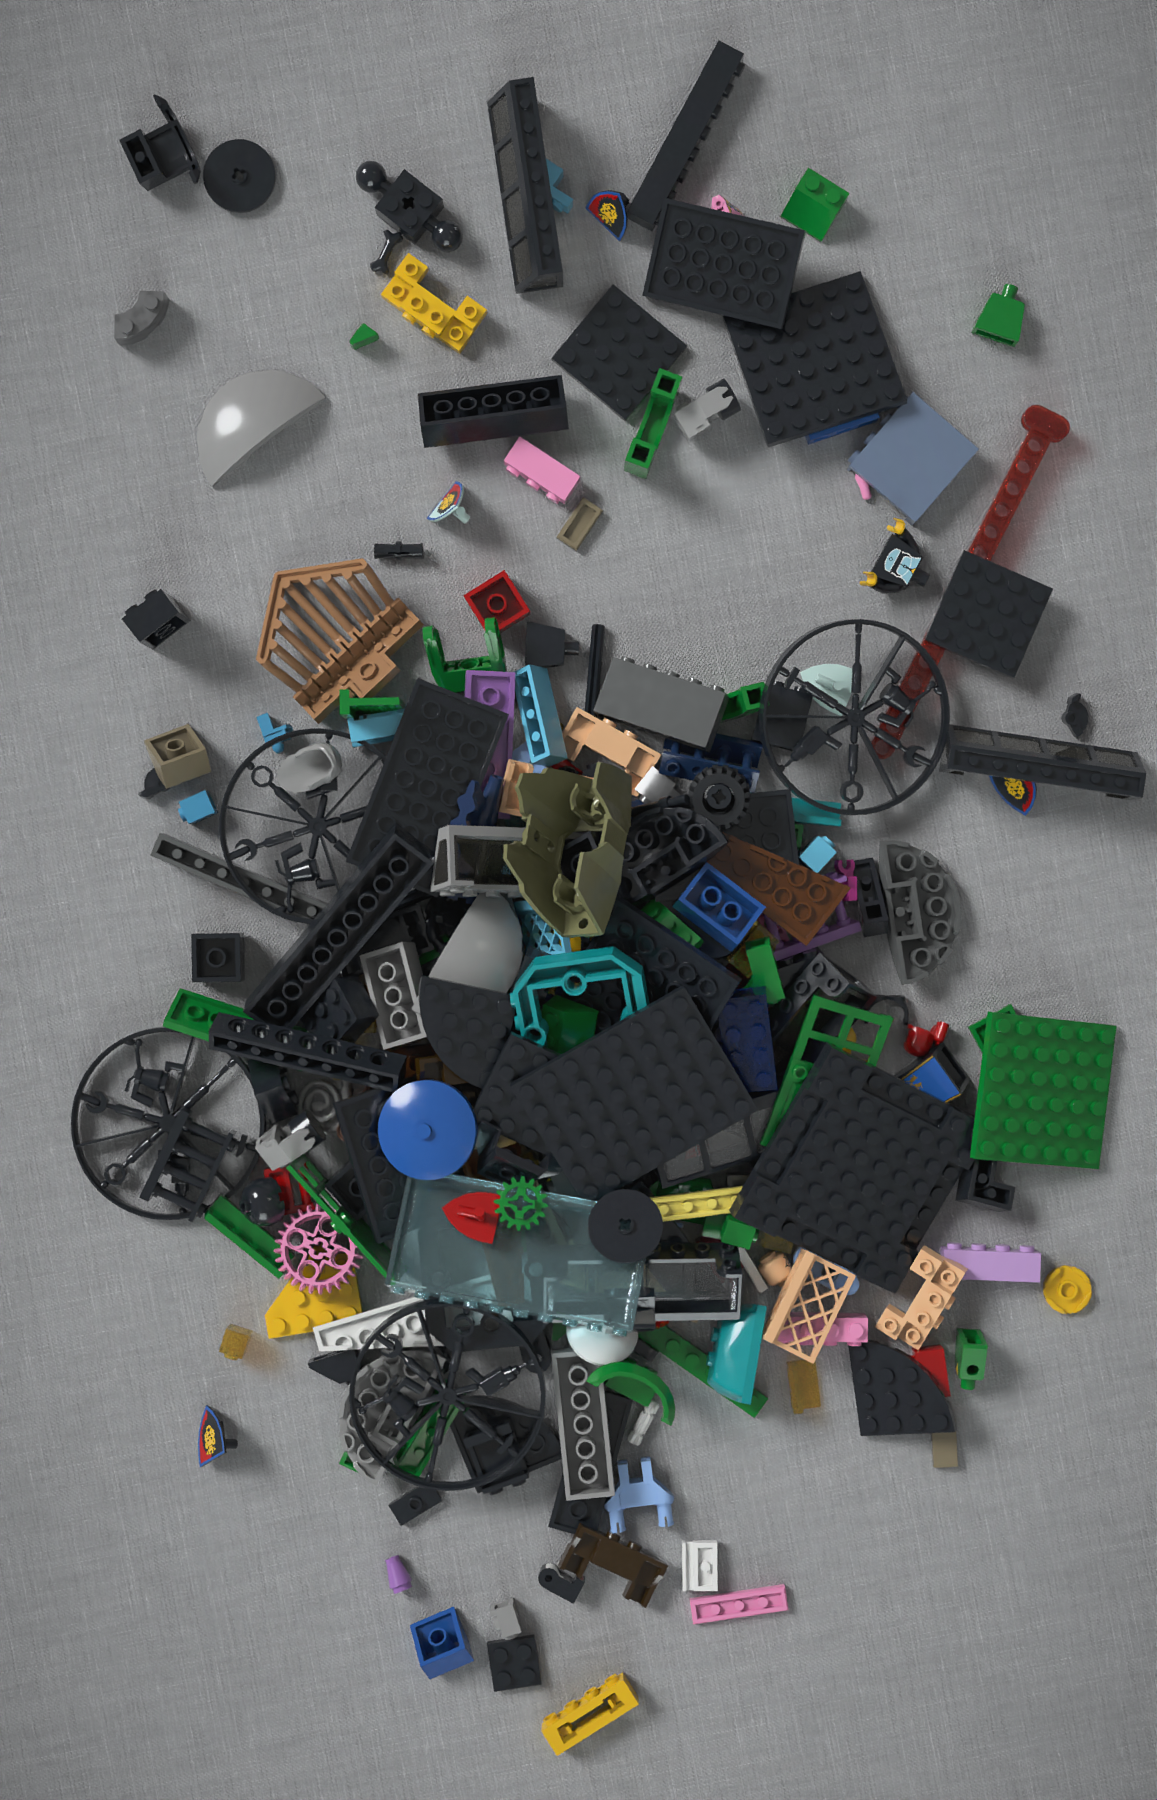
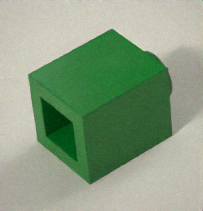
[720,1213,759,1250]

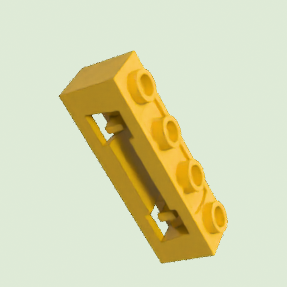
[541,1672,639,1756]

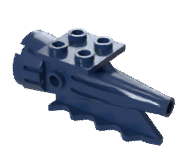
[440,774,506,904]

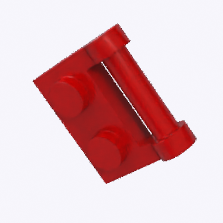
[264,1163,315,1215]

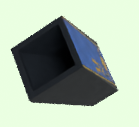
[894,1042,970,1103]

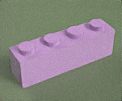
[940,1242,1041,1283]

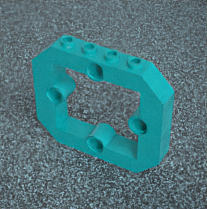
[510,946,650,1048]

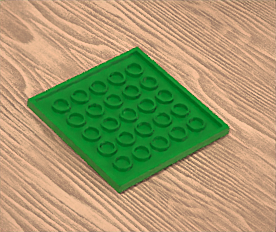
[970,1011,1117,1169]

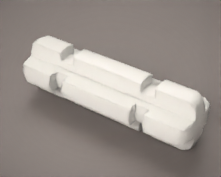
[628,1400,659,1446]

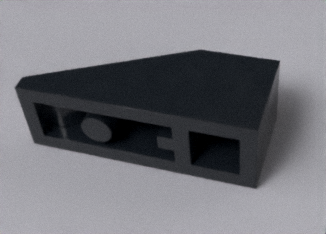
[853,857,889,938]

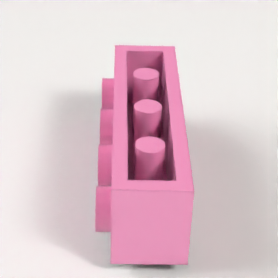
[769,1312,868,1346]

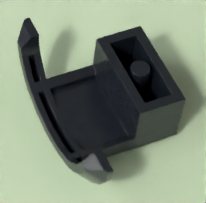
[119,94,201,191]

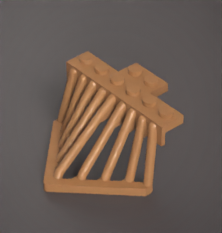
[256,558,424,724]

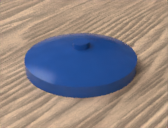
[378,1080,478,1180]

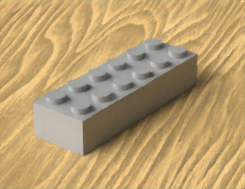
[551,1347,615,1501]

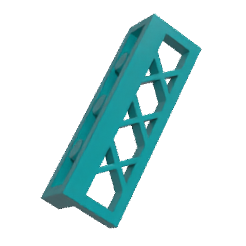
[792,798,842,827]

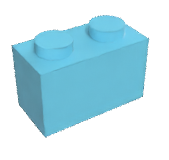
[798,836,837,873]

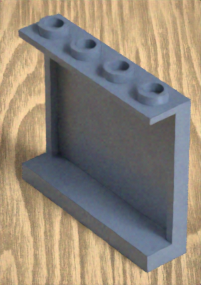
[847,392,979,526]

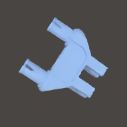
[604,1457,674,1533]

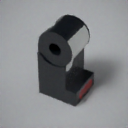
[538,1563,585,1604]

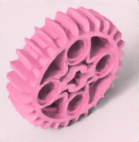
[274,1204,363,1295]

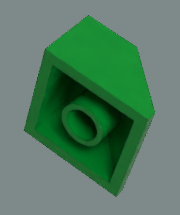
[780,168,849,242]
[537,995,600,1054]

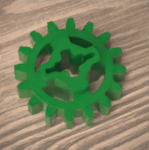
[494,1176,548,1231]

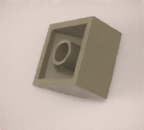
[144,724,211,789]

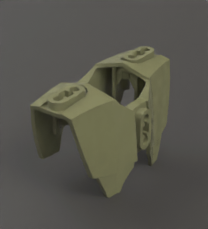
[503,762,632,938]

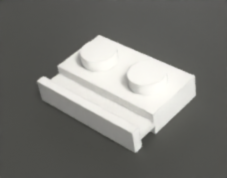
[682,1540,718,1591]

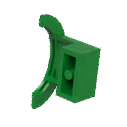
[586,1356,675,1426]

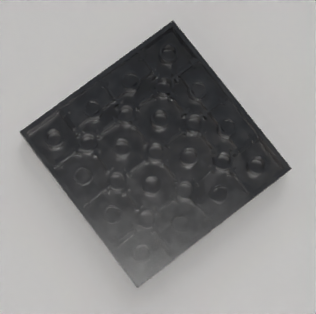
[729,1042,975,1294]

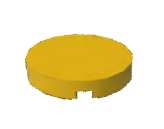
[1043,1265,1092,1314]

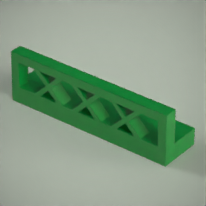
[204,1194,295,1279]
[393,1378,466,1477]

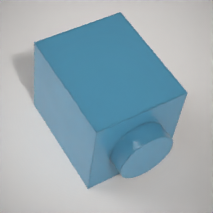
[178,790,218,825]

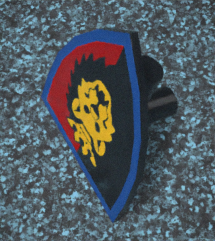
[586,190,629,242]
[989,776,1037,816]
[198,1405,238,1467]

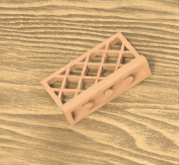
[762,1248,856,1364]

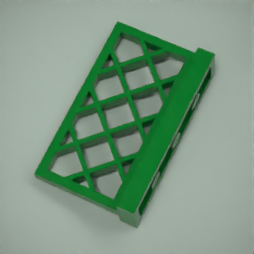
[339,689,406,721]

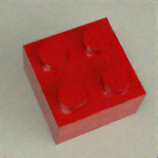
[463,570,531,633]

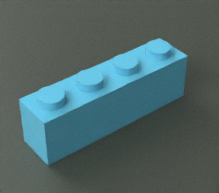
[515,664,568,767]

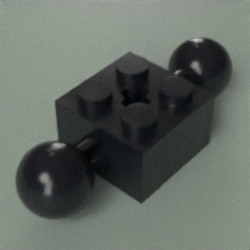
[356,161,463,252]

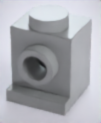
[490,1598,522,1640]

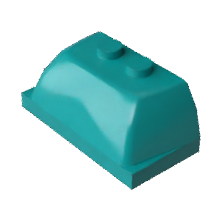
[706,1304,767,1405]

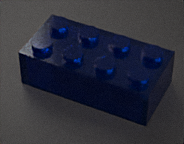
[719,986,778,1092]

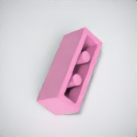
[504,436,580,504]

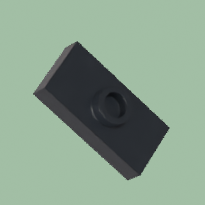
[388,1486,442,1526]

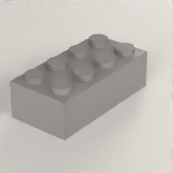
[360,942,428,1050]

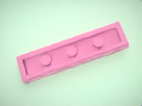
[689,1584,789,1624]

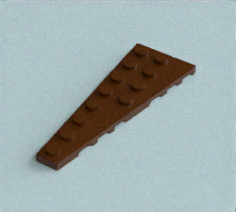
[701,832,851,946]

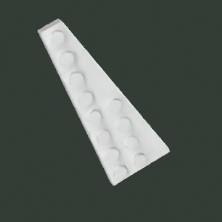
[313,1274,513,1351]

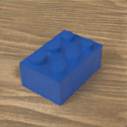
[672,862,766,952]

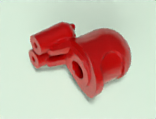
[903,1021,949,1057]

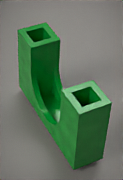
[624,368,682,479]
[721,936,785,1016]

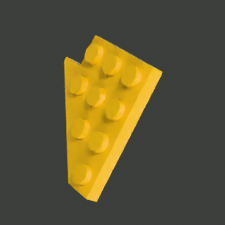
[265,1236,363,1339]

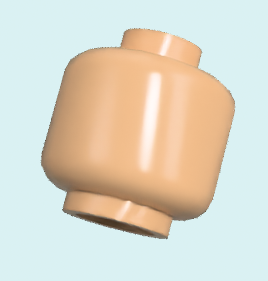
[758,1250,793,1288]

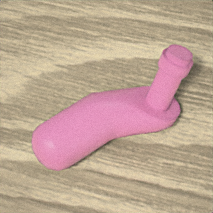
[855,474,872,500]

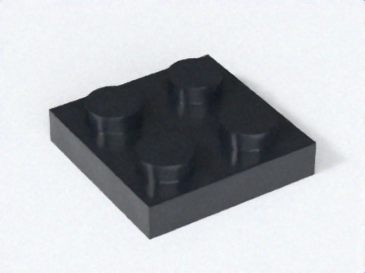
[487,1634,542,1692]

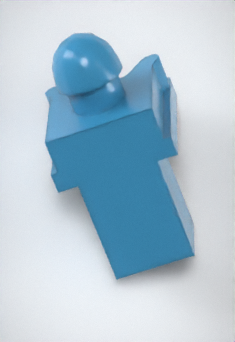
[256,713,293,754]

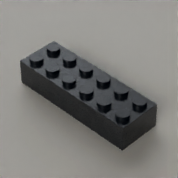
[418,375,569,448]

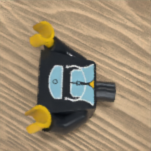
[860,517,930,594]

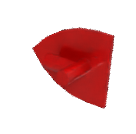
[442,1192,501,1244]

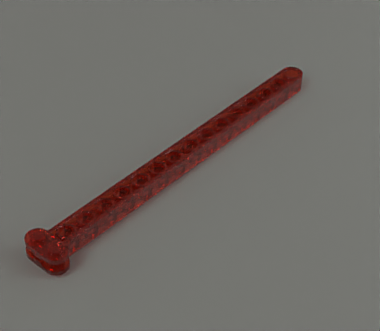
[870,405,1070,760]

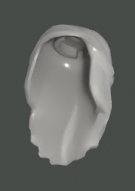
[276,743,342,794]

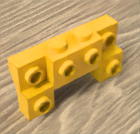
[381,253,487,354]

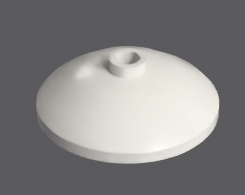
[566,1322,638,1366]

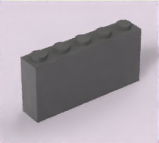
[593,656,730,753]

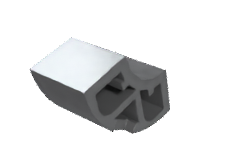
[114,291,169,345]
[635,766,688,804]

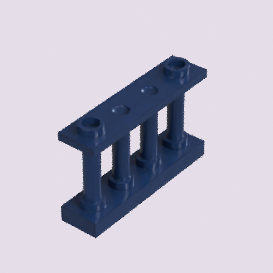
[659,733,763,793]

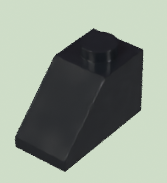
[308,1349,363,1385]

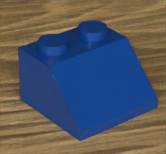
[410,1606,474,1679]

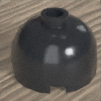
[239,1177,285,1226]

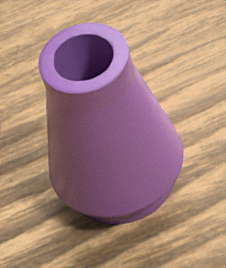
[385,1555,412,1594]

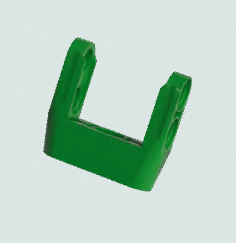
[423,617,507,692]

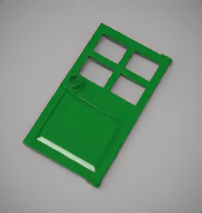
[760,995,894,1146]
[286,1153,409,1288]

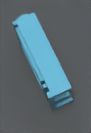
[347,709,405,748]

